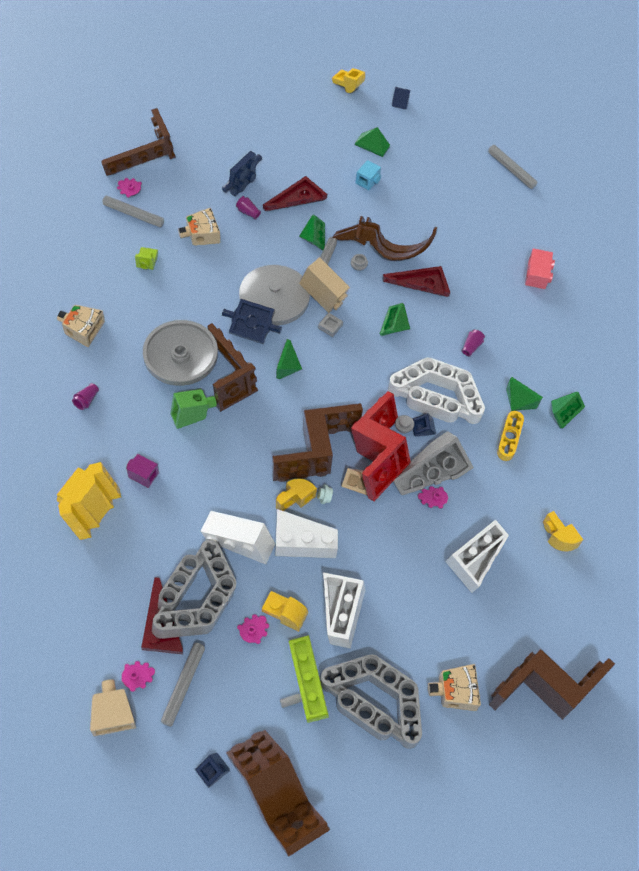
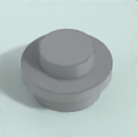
[351,254,368,270]
[395,415,414,434]

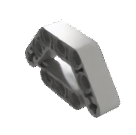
[152,540,237,638]
[320,654,422,749]

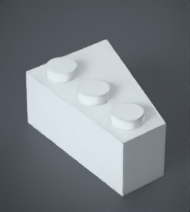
[275,509,338,558]
[201,511,275,564]
[445,520,509,593]
[323,572,365,649]

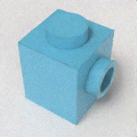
[356,160,381,190]

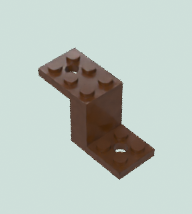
[272,403,363,482]
[489,649,615,720]
[226,730,330,857]

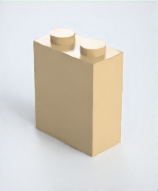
[299,257,350,313]

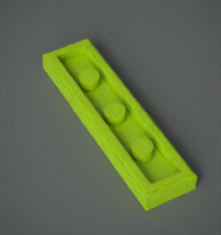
[289,635,329,723]

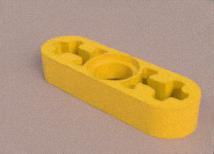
[497,411,524,461]

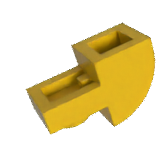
[332,68,365,93]
[276,479,317,511]
[542,511,583,552]
[262,591,308,632]

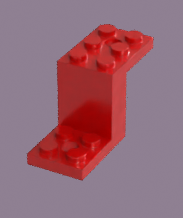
[351,391,411,501]

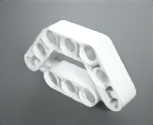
[388,357,485,424]

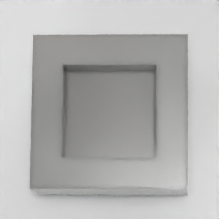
[318,313,343,337]

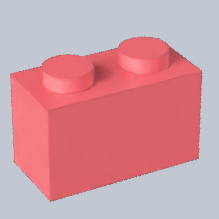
[525,248,555,289]

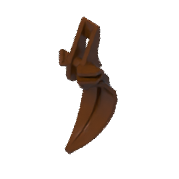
[332,216,438,260]

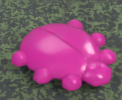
[117,178,142,198]
[418,486,448,509]
[237,614,269,644]
[122,661,155,692]

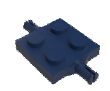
[222,151,262,197]
[222,299,282,344]

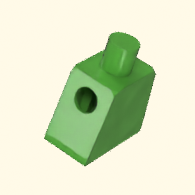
[170,389,217,429]

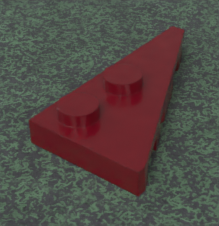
[263,176,328,211]
[382,266,450,297]
[141,577,183,655]

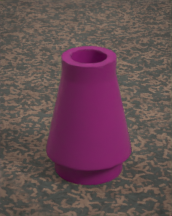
[236,196,261,220]
[461,329,485,357]
[72,383,99,410]

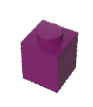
[126,453,159,488]

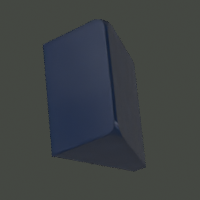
[392,87,411,109]
[413,413,436,436]
[195,753,230,788]

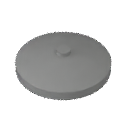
[239,265,310,325]
[143,320,218,386]

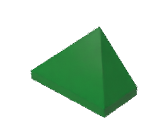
[355,127,390,157]
[299,215,325,251]
[380,303,410,336]
[276,339,302,379]
[506,377,543,411]
[551,392,585,429]

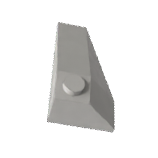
[393,431,474,495]

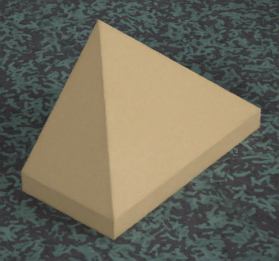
[341,468,379,498]

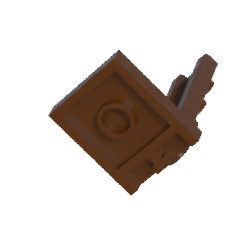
[101,108,176,176]
[207,323,258,412]

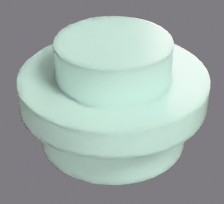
[317,484,333,504]

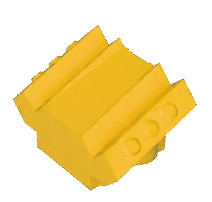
[57,462,121,540]

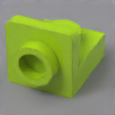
[135,247,158,270]

